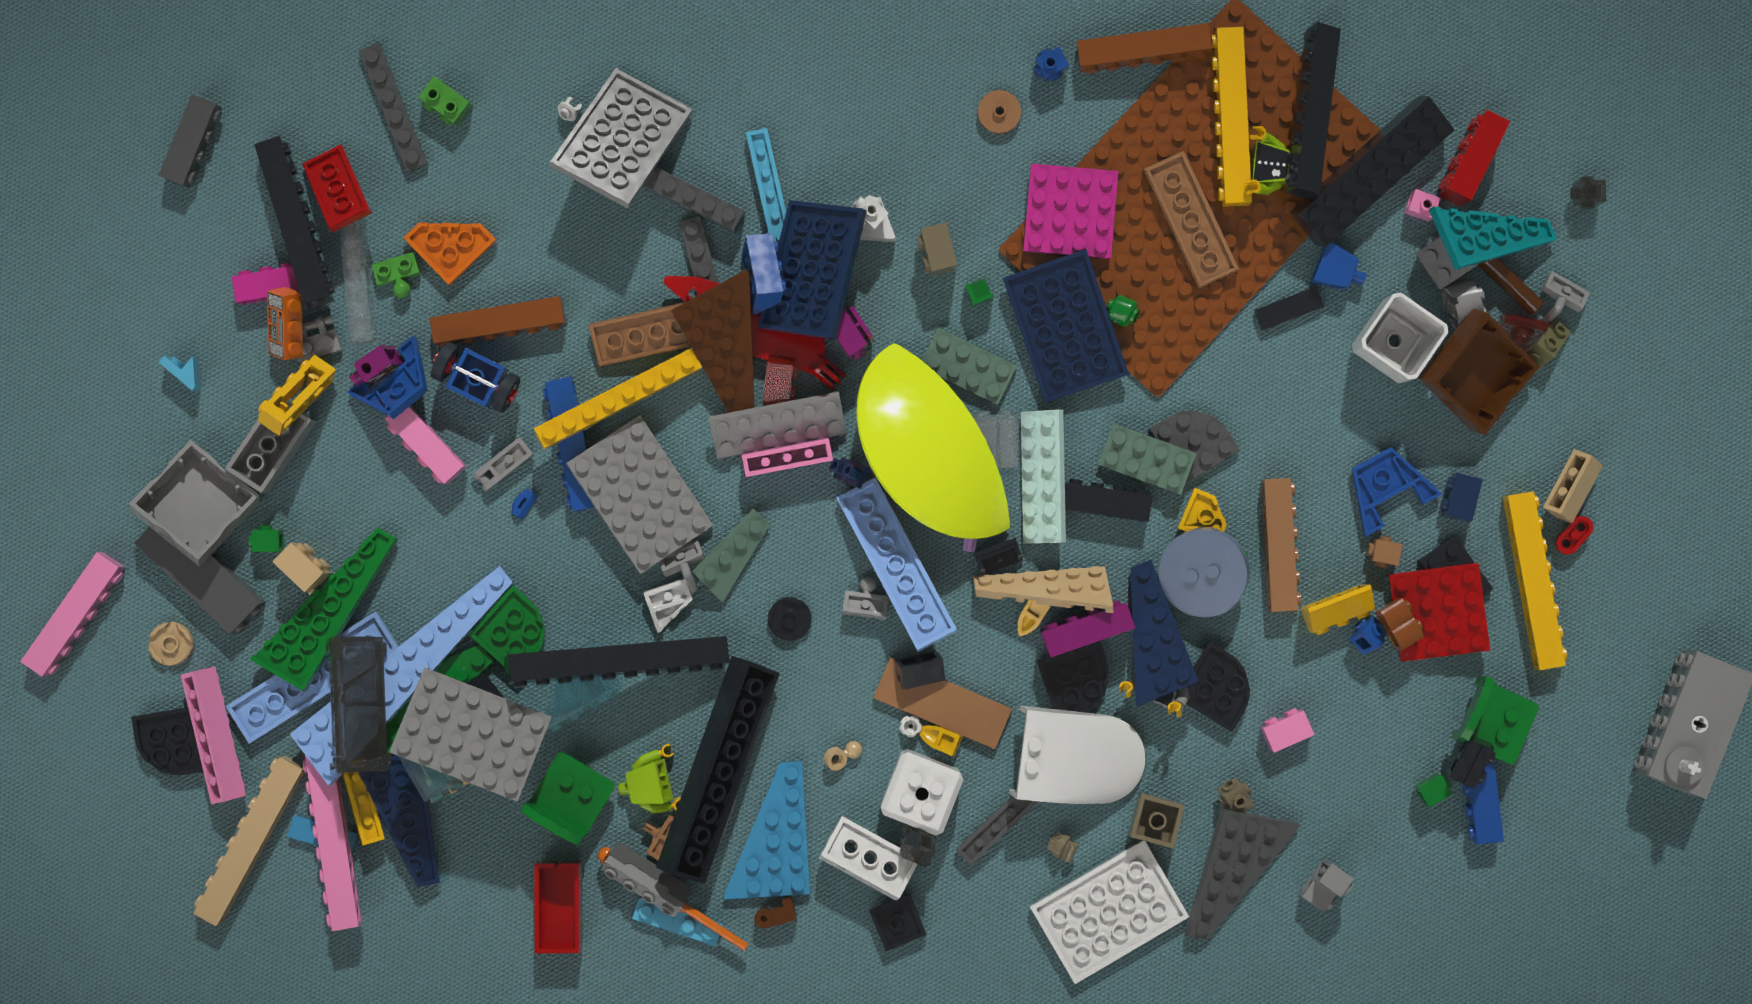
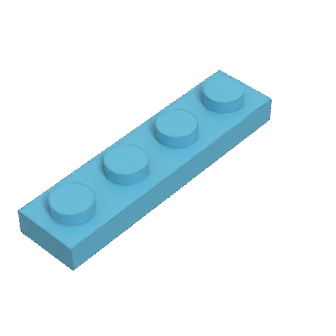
[632,897,723,946]

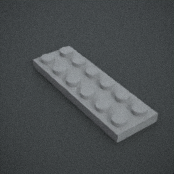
[709,392,847,459]

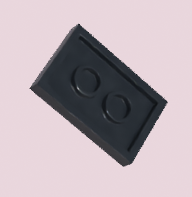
[1417,535,1493,596]

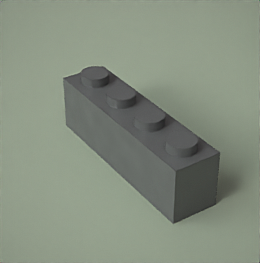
[159,94,222,188]

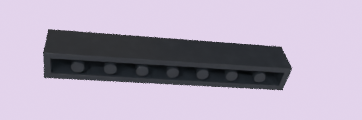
[1285,22,1341,200]
[254,136,335,310]

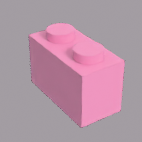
[1260,708,1315,753]

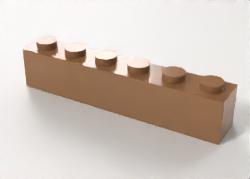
[1261,478,1301,612]

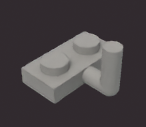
[1541,271,1590,324]
[659,540,705,592]

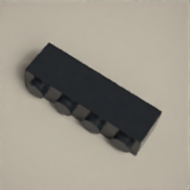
[1065,479,1153,522]

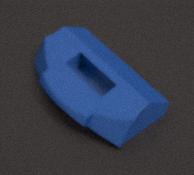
[511,488,538,520]

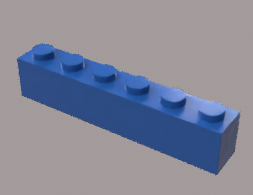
[543,377,595,512]

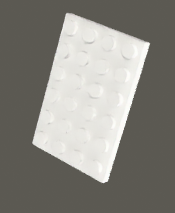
[1030,840,1189,984]

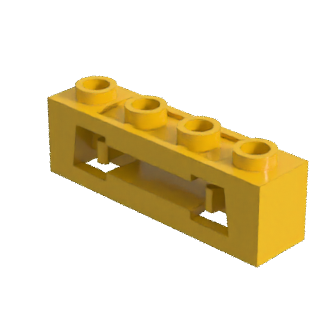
[258,355,336,436]

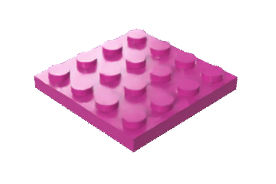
[1023,164,1119,259]

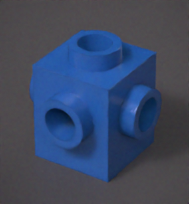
[1033,47,1069,82]
[1349,615,1387,655]

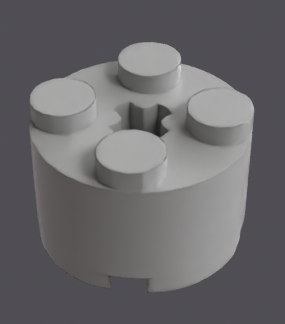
[1442,279,1487,329]

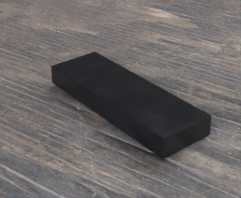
[1254,286,1324,331]

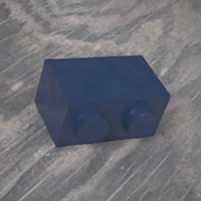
[1440,473,1483,523]

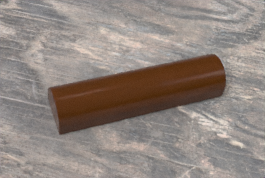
[1477,258,1544,315]

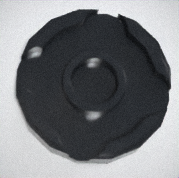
[768,597,811,641]

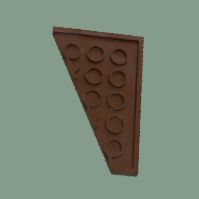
[671,269,755,413]

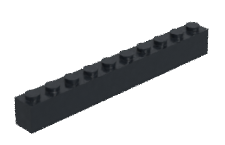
[504,636,730,688]

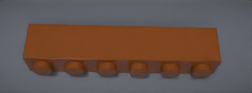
[1077,23,1212,74]
[429,296,567,348]

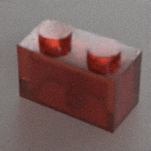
[762,355,799,404]

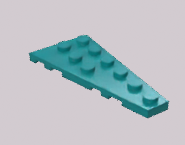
[1429,206,1557,270]

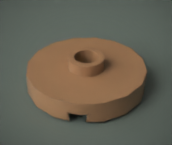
[977,90,1021,135]

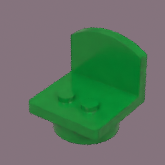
[1451,676,1539,765]
[520,751,616,846]

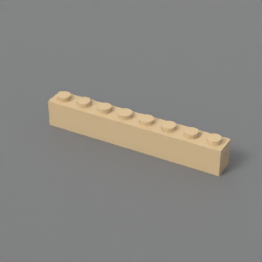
[193,755,305,926]

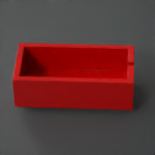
[1437,110,1511,207]
[534,860,583,954]

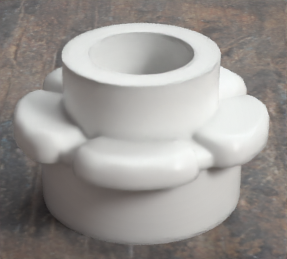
[900,716,922,737]

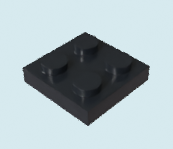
[869,893,927,951]

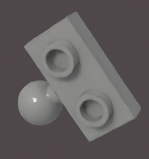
[842,576,889,620]

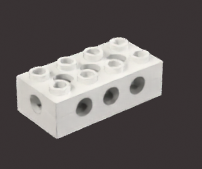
[819,816,920,901]

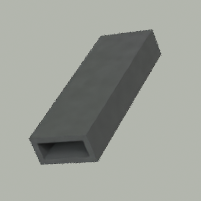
[134,527,265,634]

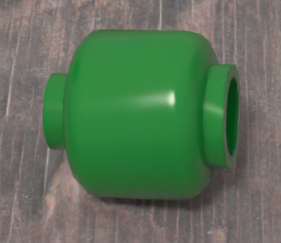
[1106,295,1140,327]

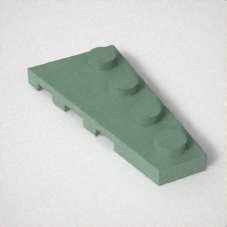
[692,509,770,603]

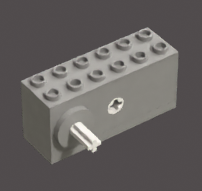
[1634,650,1752,799]

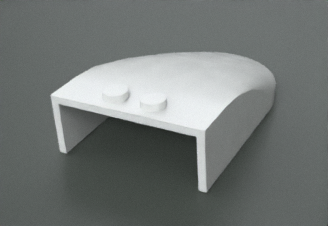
[1009,706,1145,804]

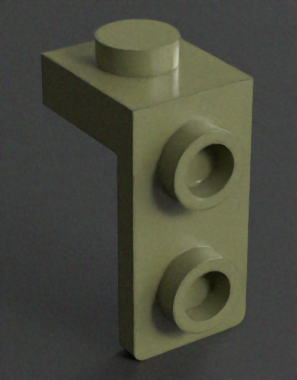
[1525,319,1571,370]

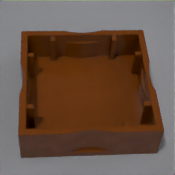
[1418,309,1539,436]

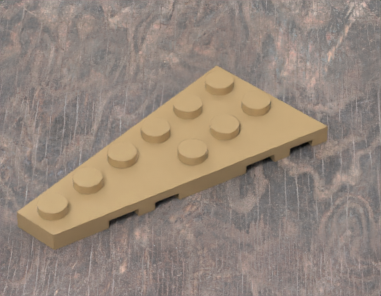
[974,566,1113,613]

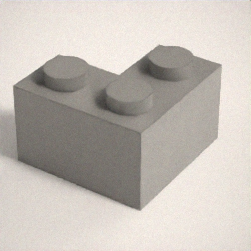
[1299,858,1354,912]

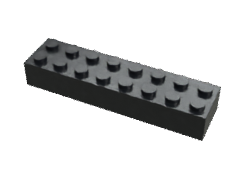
[1290,96,1454,247]

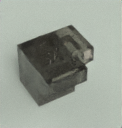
[900,824,936,867]

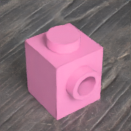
[1404,189,1441,222]

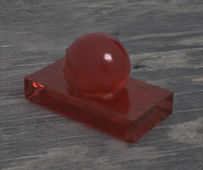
[1499,313,1549,343]

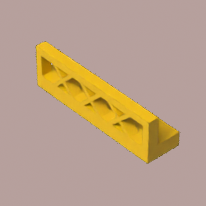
[342,754,385,846]

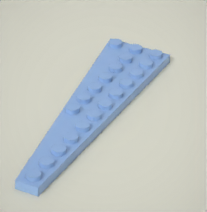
[290,566,514,786]

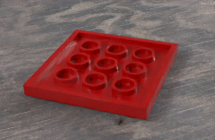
[1388,562,1491,662]

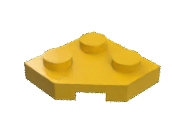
[1177,488,1227,532]

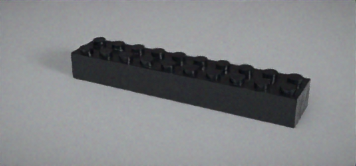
[656,656,780,884]

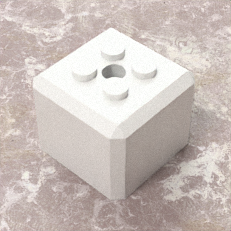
[1352,293,1448,383]
[880,749,963,835]

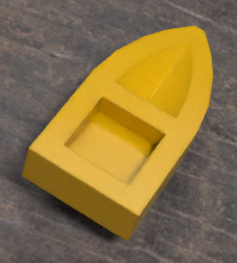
[1018,600,1051,636]
[919,725,963,757]

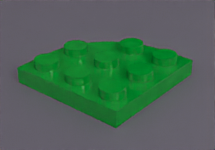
[469,585,545,667]

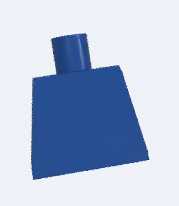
[1310,242,1367,290]

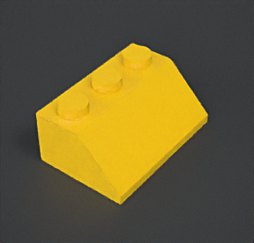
[1300,584,1375,635]

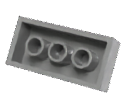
[225,402,317,494]

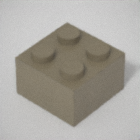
[917,222,957,277]
[1128,792,1185,849]

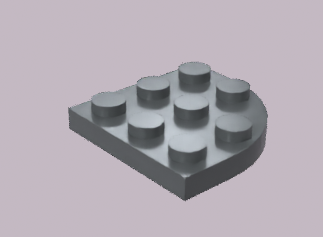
[1149,411,1240,483]

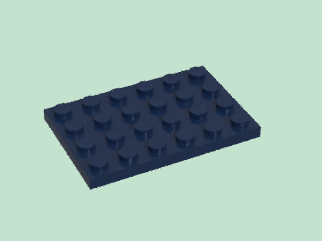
[758,200,867,340]
[1003,249,1129,403]

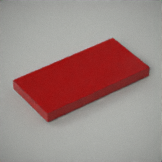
[302,144,372,233]

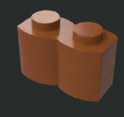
[1375,598,1424,650]

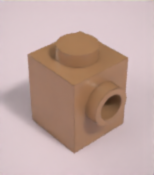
[1366,536,1403,569]

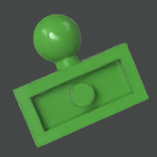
[372,252,421,299]

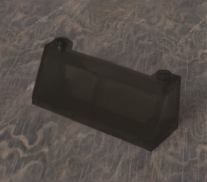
[326,636,391,775]

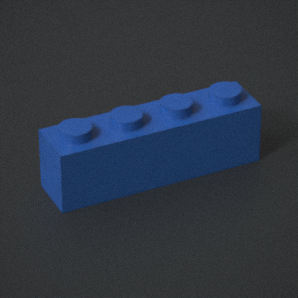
[1462,760,1504,844]

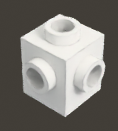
[852,195,889,232]

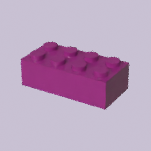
[1039,600,1135,657]

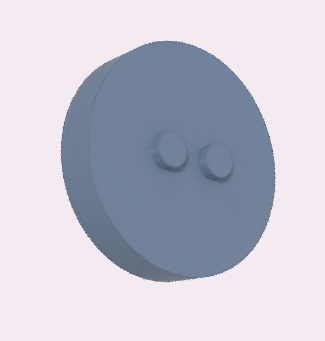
[1159,527,1250,617]

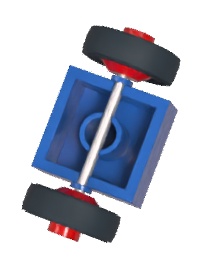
[431,342,520,412]

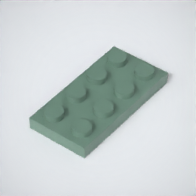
[922,327,1017,406]
[1098,423,1197,495]

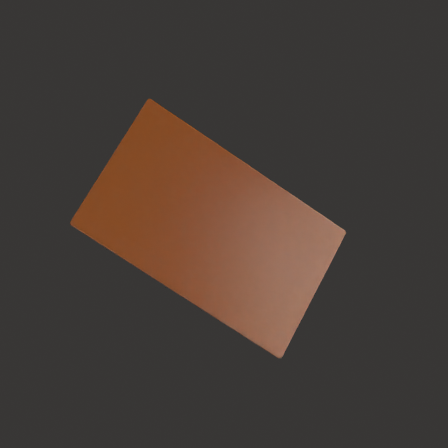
[999,0,1380,397]

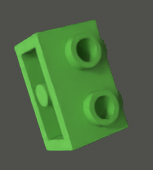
[418,76,473,127]

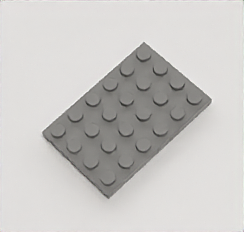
[550,68,692,208]
[566,416,713,574]
[389,667,552,802]

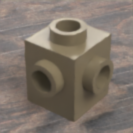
[1217,777,1254,812]

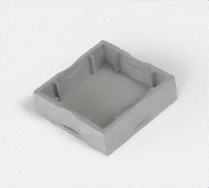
[129,440,260,567]

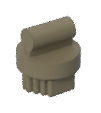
[1047,832,1078,863]

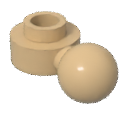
[824,741,862,771]

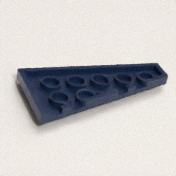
[1130,560,1200,707]
[353,755,440,887]

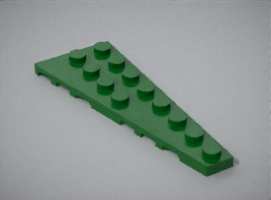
[250,528,398,692]

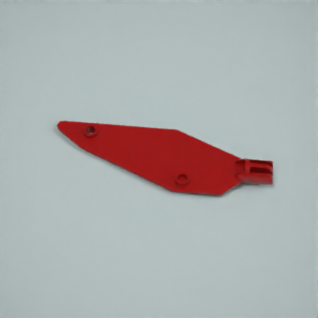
[664,276,846,392]

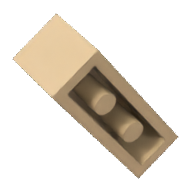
[1543,449,1603,523]

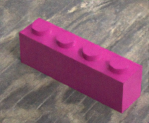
[231,263,300,305]

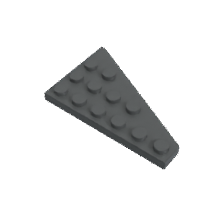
[1185,808,1300,939]

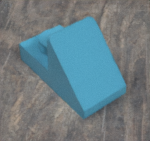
[159,356,201,392]

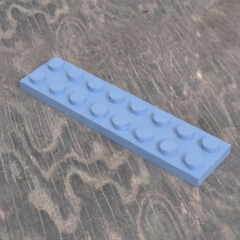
[837,478,957,652]
[226,611,399,744]

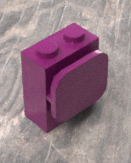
[836,306,874,361]

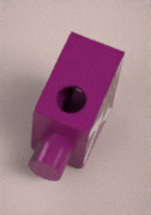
[349,345,404,386]

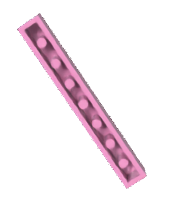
[303,755,363,931]

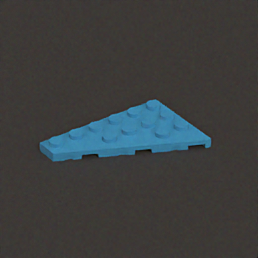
[724,761,810,899]

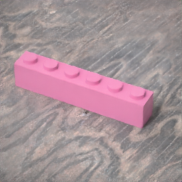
[20,552,125,677]
[181,667,246,804]

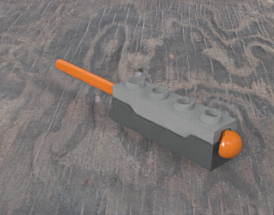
[598,842,748,951]

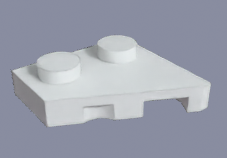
[643,578,693,633]

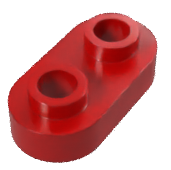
[1554,516,1593,555]

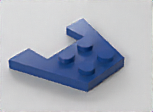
[347,335,428,419]
[1351,447,1442,537]

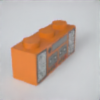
[267,287,303,360]

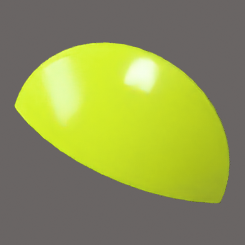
[856,343,1010,539]

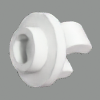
[558,97,582,121]

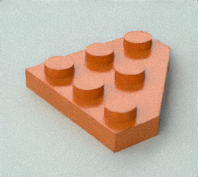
[403,223,497,286]

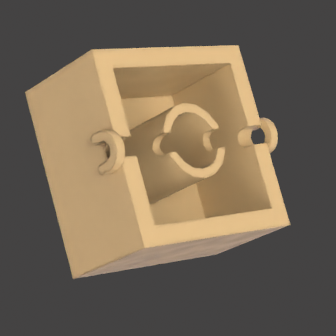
[273,542,333,595]

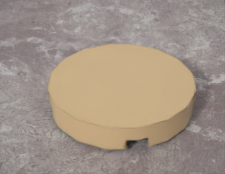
[148,622,194,666]

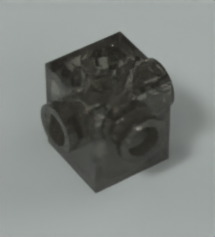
[1570,176,1606,209]

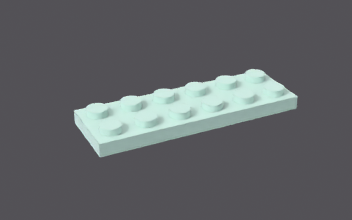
[1021,410,1066,544]

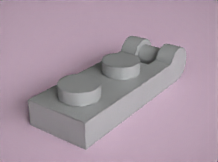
[472,437,534,492]

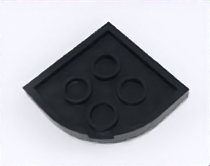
[1036,641,1109,713]
[1186,641,1250,732]
[131,707,203,775]

